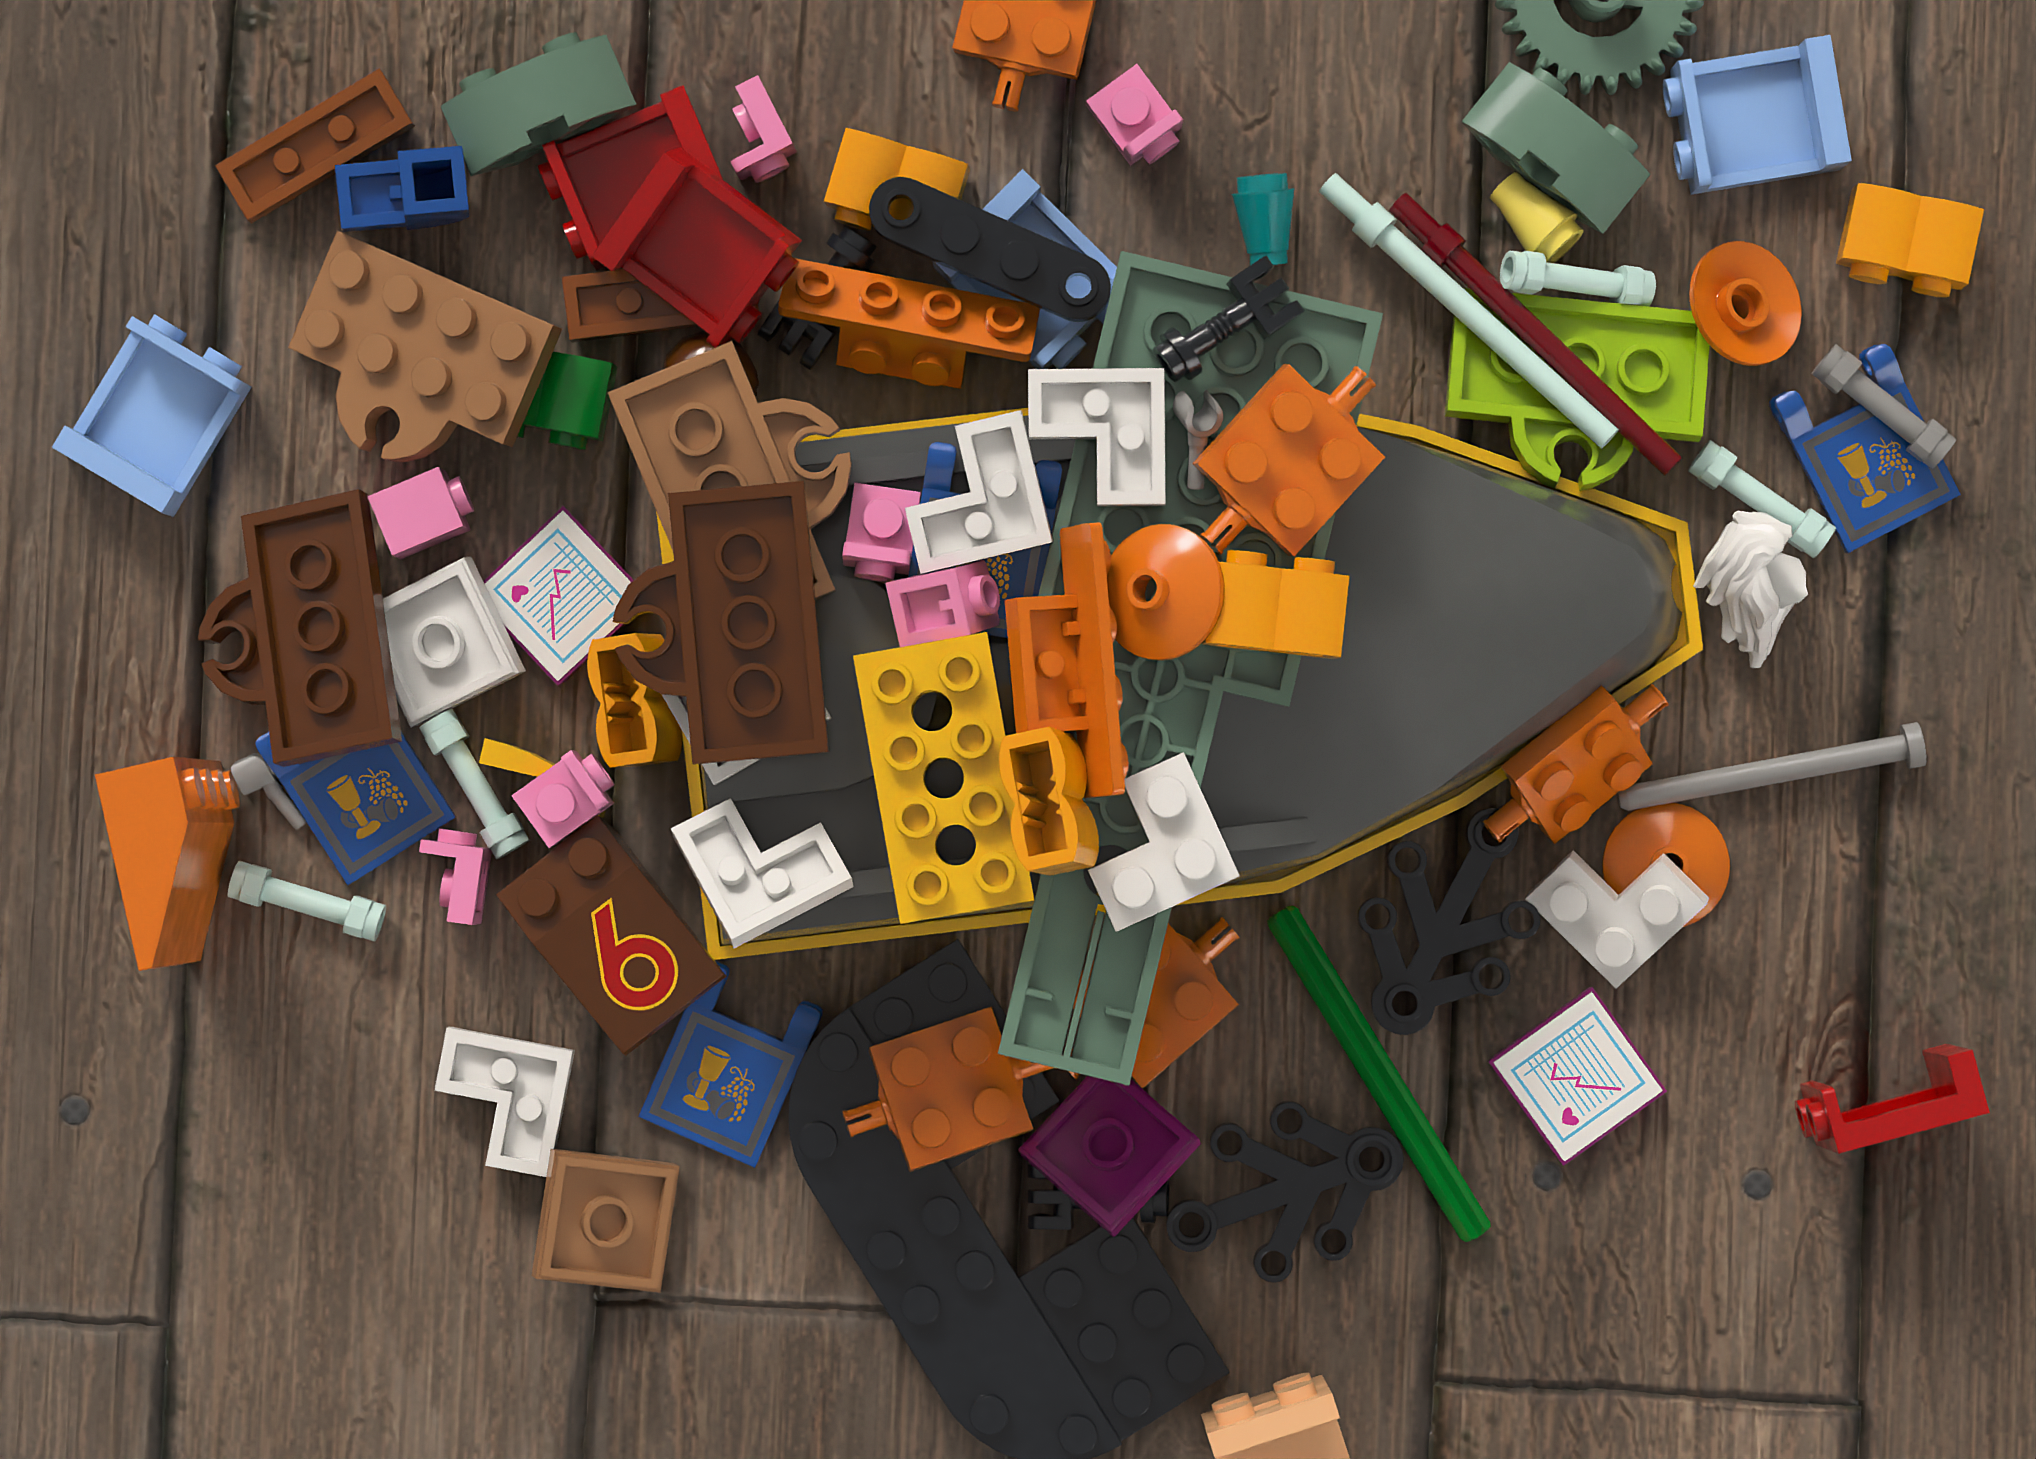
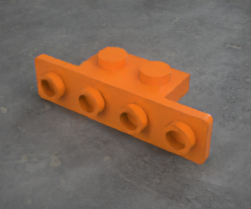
[778,258,1040,389]
[1004,522,1129,798]

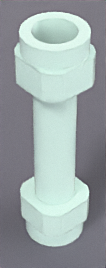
[1500,250,1656,307]
[1688,440,1836,558]
[419,709,530,860]
[228,861,386,942]

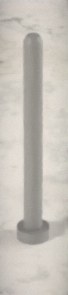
[1617,722,1926,811]

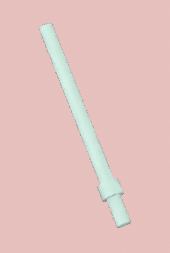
[1319,173,1619,449]

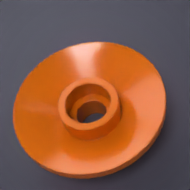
[1689,241,1802,366]
[1107,524,1224,660]
[1602,803,1730,927]

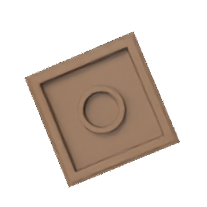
[532,1149,680,1293]

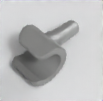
[1173,390,1224,490]
[231,753,306,830]

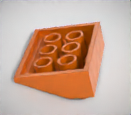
[95,757,240,971]

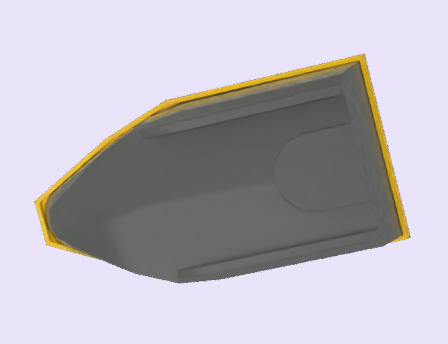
[656,408,1703,960]

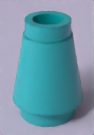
[1231,173,1295,265]

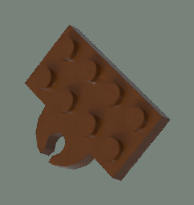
[612,481,829,765]
[198,489,402,767]

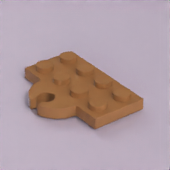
[288,230,562,462]
[608,341,852,600]

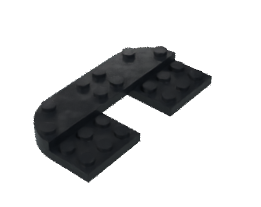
[788,939,1230,1459]

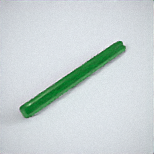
[1267,905,1491,1242]

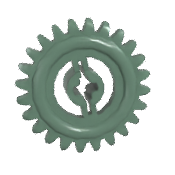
[1495,0,1704,95]

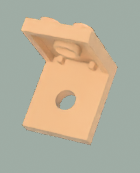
[1201,1373,1350,1459]

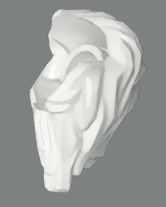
[1693,511,1808,668]

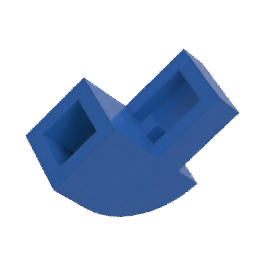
[335,146,469,232]

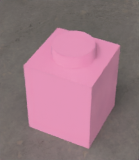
[367,467,474,559]

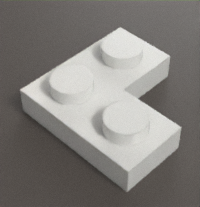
[1028,368,1165,506]
[905,410,1053,574]
[1088,752,1240,932]
[671,798,854,948]
[1525,850,1709,989]
[434,1027,575,1177]

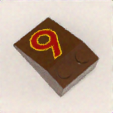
[496,815,727,1056]

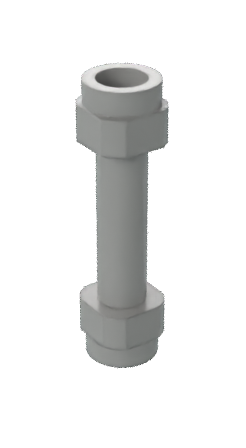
[1811,344,1957,469]

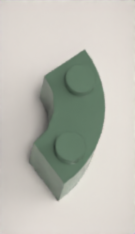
[441,32,636,176]
[1461,62,1650,234]

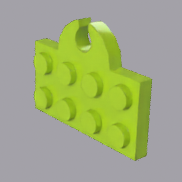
[1445,288,1710,491]

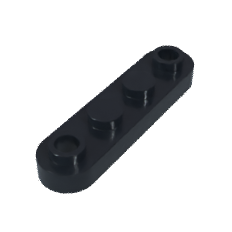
[869,177,1111,322]

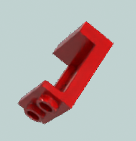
[537,85,723,270]
[592,147,802,348]
[1795,1044,1990,1154]

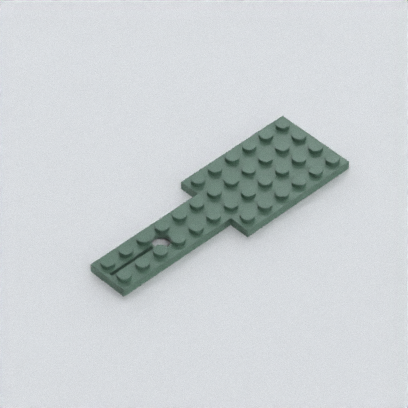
[998,251,1383,1085]

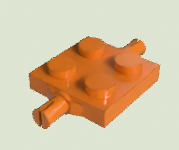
[952,0,1097,112]
[1192,364,1385,557]
[1482,684,1669,844]
[1069,917,1240,1088]
[842,1007,1057,1172]

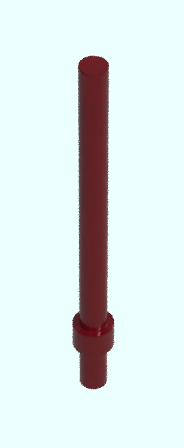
[1389,192,1683,476]

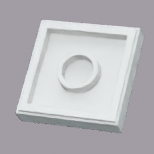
[383,556,526,727]

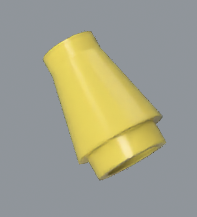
[1490,172,1584,263]

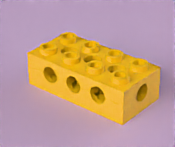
[853,632,1034,924]

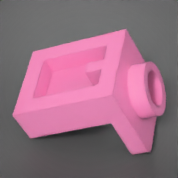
[1086,64,1183,166]
[731,75,797,183]
[842,483,921,582]
[885,560,1000,647]
[511,750,615,848]
[419,829,492,925]

